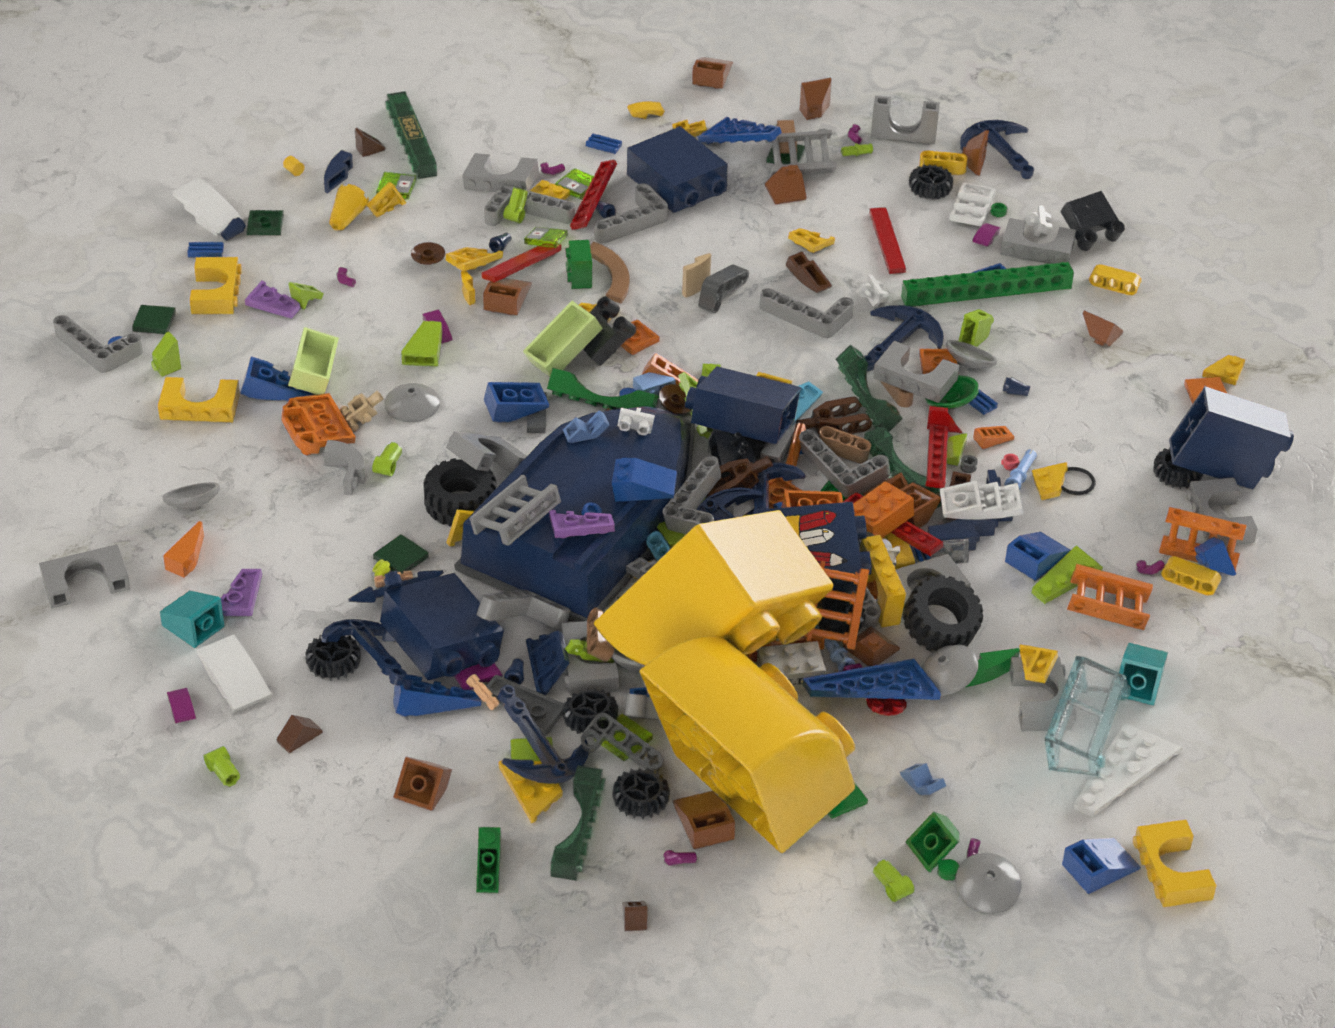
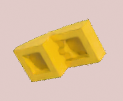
[627,101,665,119]
[672,119,707,137]
[461,271,475,305]

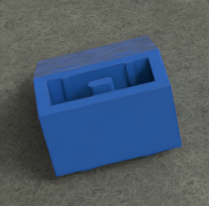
[1005,531,1071,581]
[1062,838,1141,894]

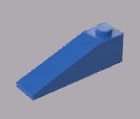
[240,356,315,401]
[393,674,482,717]

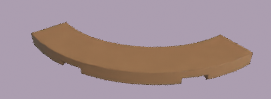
[590,242,630,304]

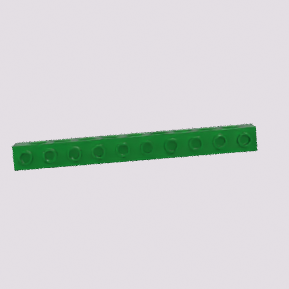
[901,262,1074,307]

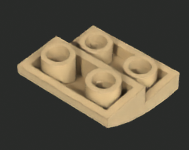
[682,253,711,298]

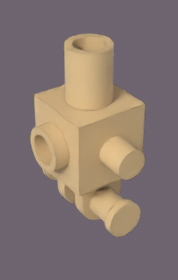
[340,390,384,432]

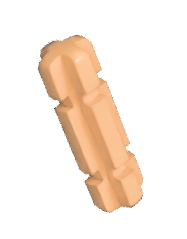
[374,570,413,588]
[466,674,500,710]

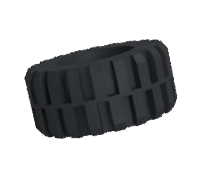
[423,458,497,527]
[903,575,984,651]

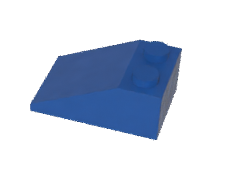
[484,382,550,423]
[612,458,677,502]

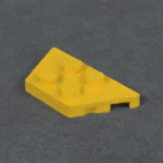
[445,247,503,271]
[498,760,562,823]

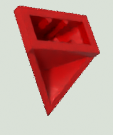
[927,406,963,434]

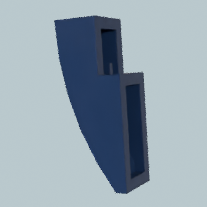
[324,150,353,194]

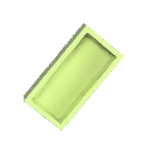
[523,301,603,377]
[288,327,339,395]

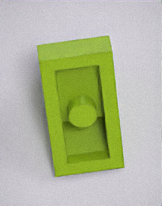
[288,282,324,309]

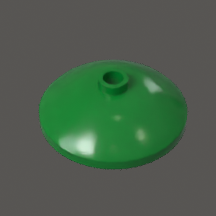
[925,375,979,410]

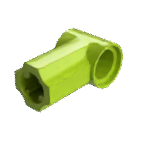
[503,187,528,224]
[372,442,402,476]
[203,746,240,787]
[873,859,915,902]

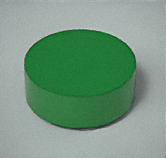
[990,203,1008,217]
[937,859,959,881]

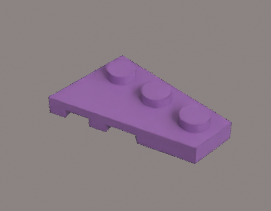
[245,280,300,319]
[549,510,615,538]
[221,569,263,616]

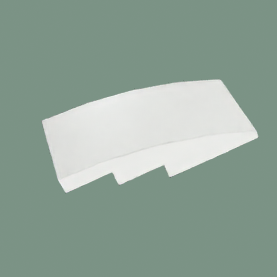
[173,178,244,236]
[949,182,996,227]
[940,481,1024,519]
[196,635,272,713]

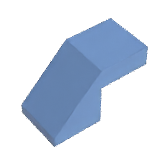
[563,410,610,443]
[900,763,946,795]

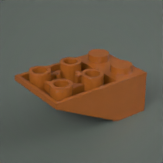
[692,57,733,89]
[483,278,532,316]
[672,790,735,850]

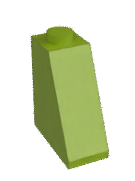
[401,321,442,367]

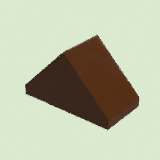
[355,127,386,157]
[276,715,323,753]
[622,901,647,931]

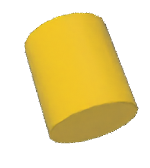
[283,155,305,176]

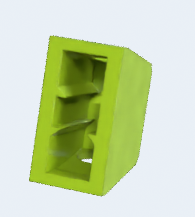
[958,309,994,347]

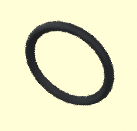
[1061,467,1096,495]

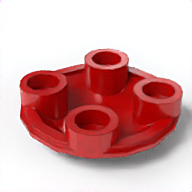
[866,698,907,716]

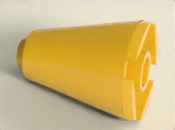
[329,184,369,230]

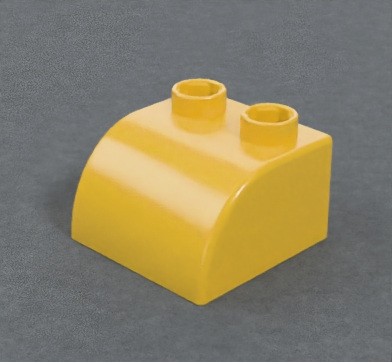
[594,510,833,665]
[640,636,855,853]

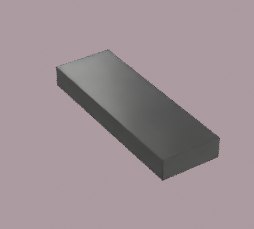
[527,392,547,433]

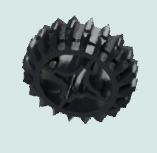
[909,164,953,200]
[1153,447,1204,489]
[817,592,866,634]
[305,635,361,681]
[562,688,619,734]
[612,767,670,819]

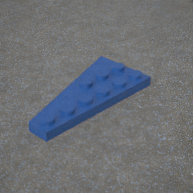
[697,117,782,144]
[802,659,941,700]

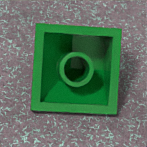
[905,811,959,873]

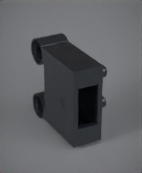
[1060,191,1125,251]
[583,296,636,366]
[709,431,766,478]

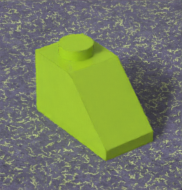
[151,332,181,377]

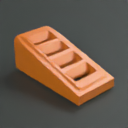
[973,426,1015,449]

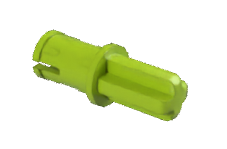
[840,143,873,156]

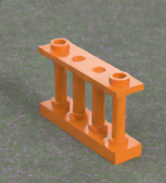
[1159,507,1247,571]
[803,561,869,650]
[1067,564,1153,630]

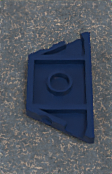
[525,631,570,696]

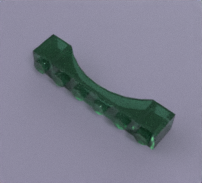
[836,344,903,433]
[864,426,942,509]
[551,766,606,881]

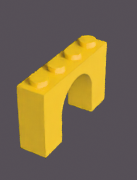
[190,257,242,314]
[158,377,240,422]
[859,535,906,628]
[1133,819,1216,907]

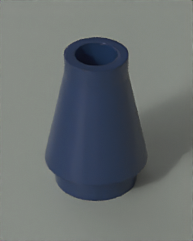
[596,200,616,219]
[221,217,246,241]
[489,233,512,253]
[1002,377,1030,396]
[504,658,524,685]

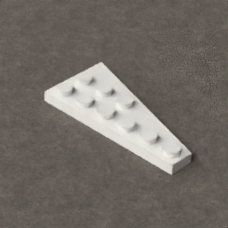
[1073,723,1182,817]

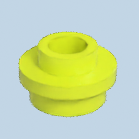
[372,559,390,577]

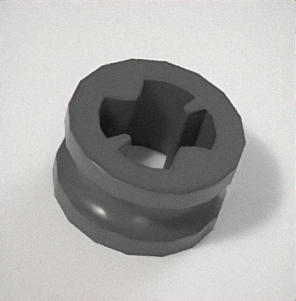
[960,455,978,473]

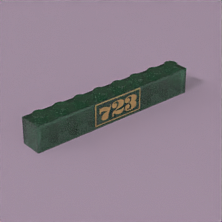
[385,91,437,179]

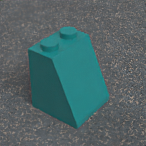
[160,590,225,648]
[1114,642,1168,706]

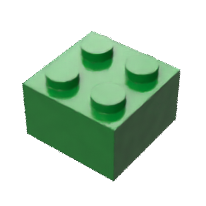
[565,240,592,289]

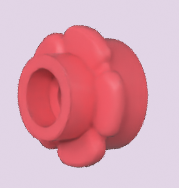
[1001,454,1020,471]

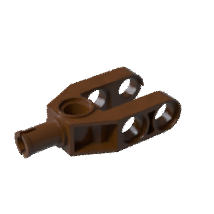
[796,396,872,434]
[705,455,773,507]

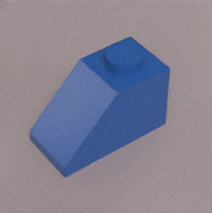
[1194,537,1236,576]

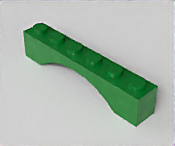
[547,368,659,410]

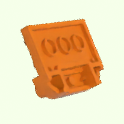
[281,393,356,455]

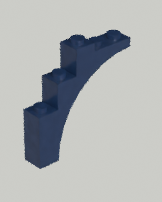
[927,469,1013,553]

